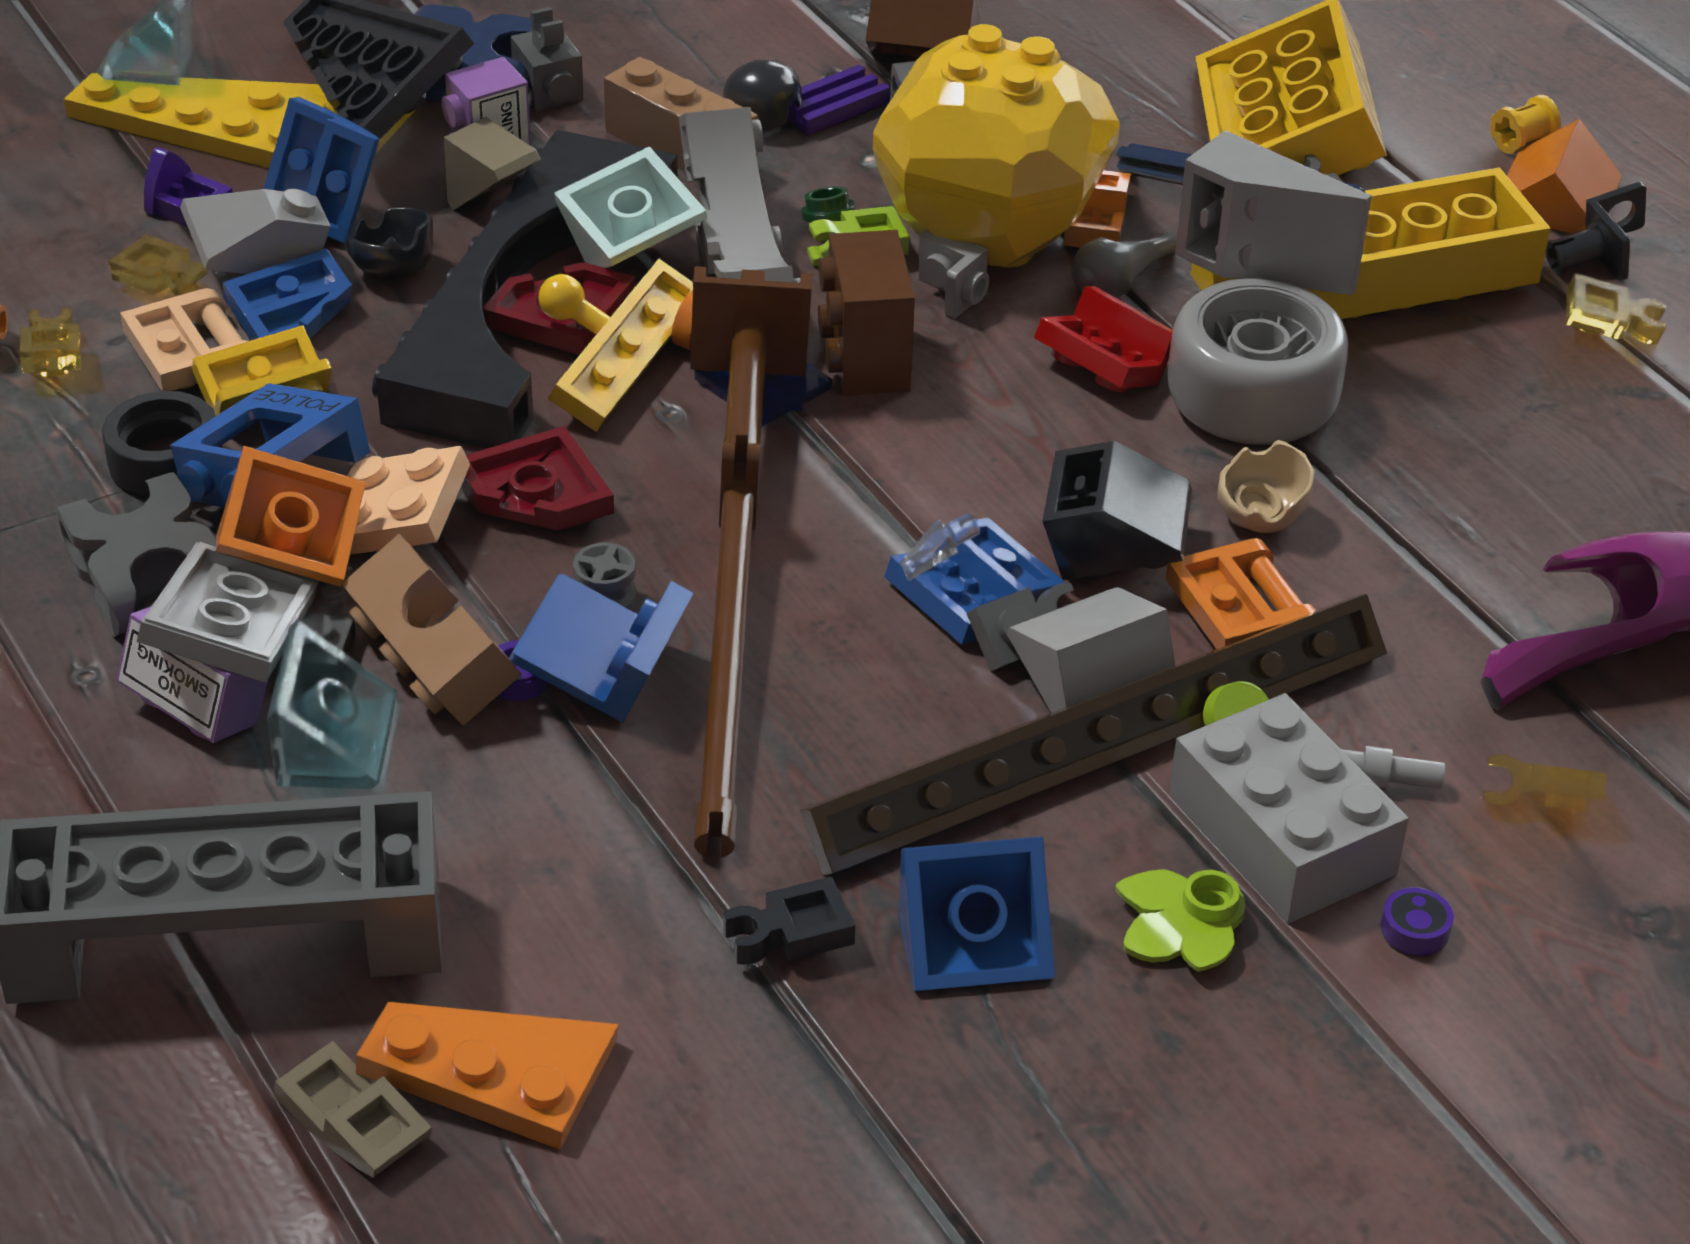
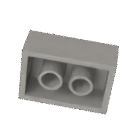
[1169,693,1409,924]

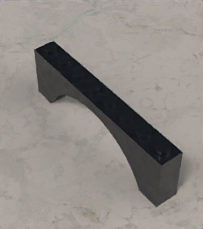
[372,129,678,449]

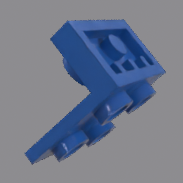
[510,574,693,723]

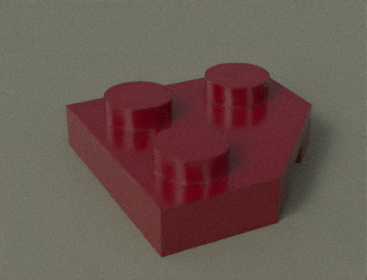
[482,262,635,355]
[461,426,614,531]

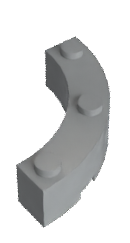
[679,107,800,283]

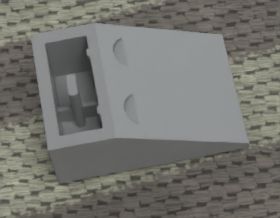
[1175,130,1372,295]

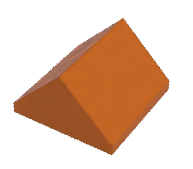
[1507,118,1622,234]
[216,446,366,587]

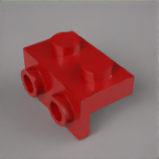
[1034,286,1173,393]

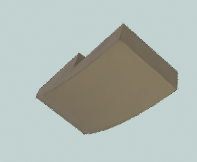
[273,1041,432,1177]

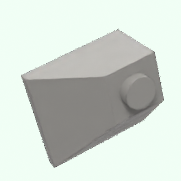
[180,189,330,274]

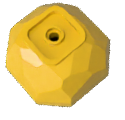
[873,24,1120,268]

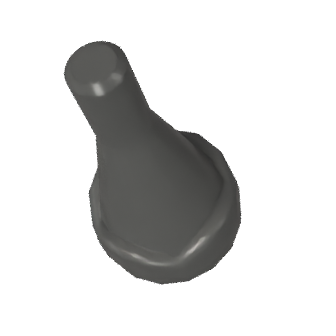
[1071,231,1177,298]

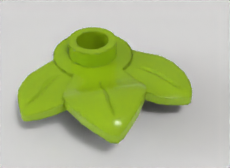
[1115,869,1245,972]

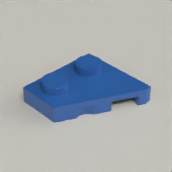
[223,248,352,340]

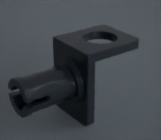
[1545,182,1647,281]

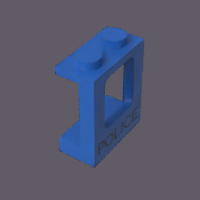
[170,383,370,508]

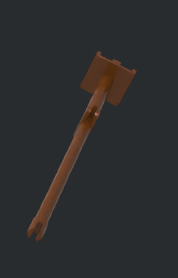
[690,266,812,858]

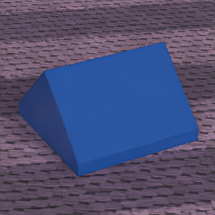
[898,836,1055,991]

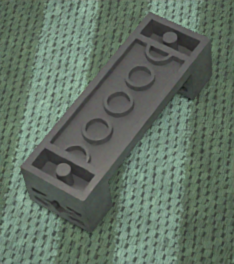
[0,791,442,1004]

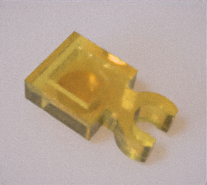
[1566,273,1666,344]
[20,308,82,377]

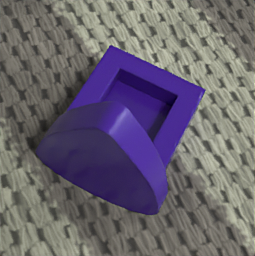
[144,147,233,227]

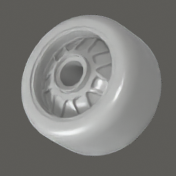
[1168,278,1348,445]

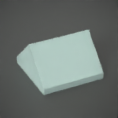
[554,146,707,268]

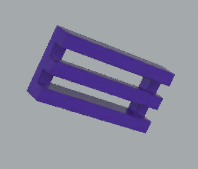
[788,64,891,136]

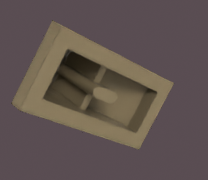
[444,117,541,210]

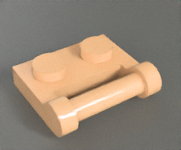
[120,288,248,391]

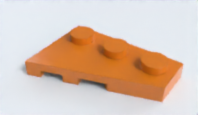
[355,1002,619,1150]

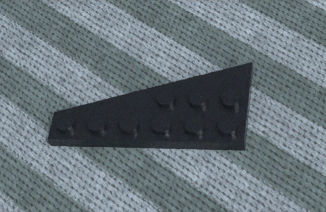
[283,0,475,139]

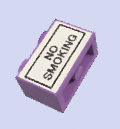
[441,57,531,180]
[116,606,268,743]

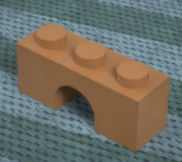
[342,534,522,726]

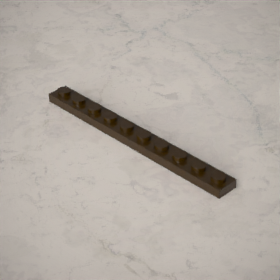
[800,594,1388,875]

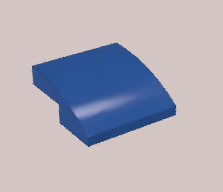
[263,97,380,243]
[884,518,1066,645]

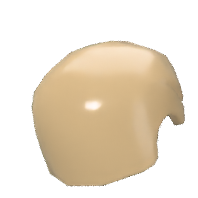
[1217,440,1315,533]

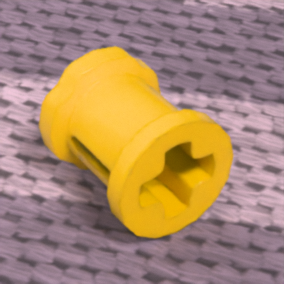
[1490,95,1561,154]

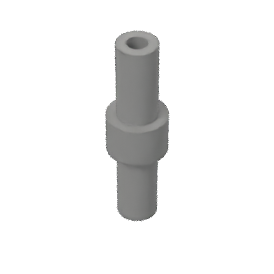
[1341,746,1445,789]

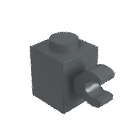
[511,7,584,111]

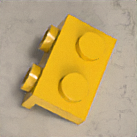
[191,325,333,416]

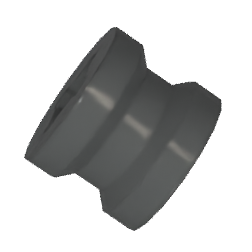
[573,542,637,611]

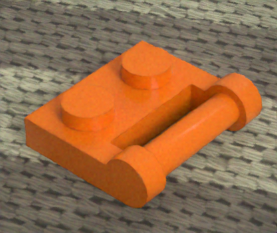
[1166,538,1316,649]

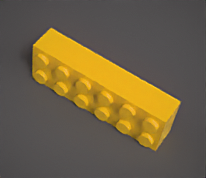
[1191,167,1550,319]

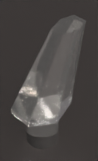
[900,512,980,581]

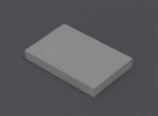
[136,542,319,683]

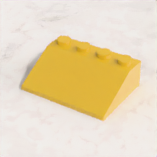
[1195,0,1387,175]

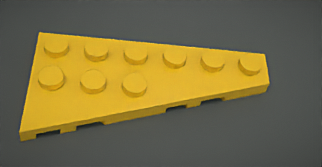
[64,73,416,168]

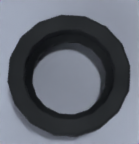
[102,391,222,497]

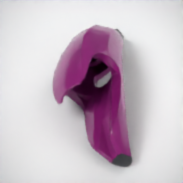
[1480,531,1690,711]

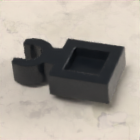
[723,876,855,965]

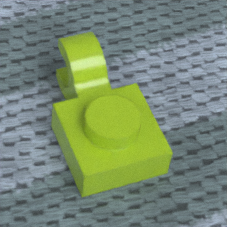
[807,206,910,266]

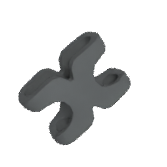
[56,472,216,637]

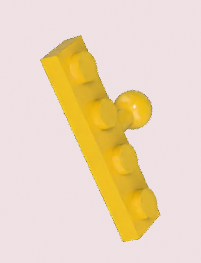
[539,259,693,432]

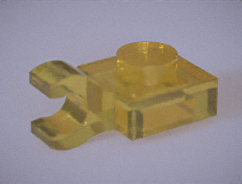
[108,234,208,297]
[1482,754,1607,811]

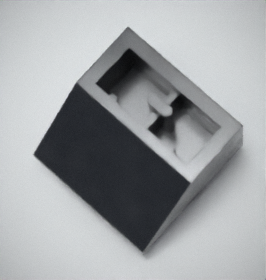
[1042,441,1192,580]

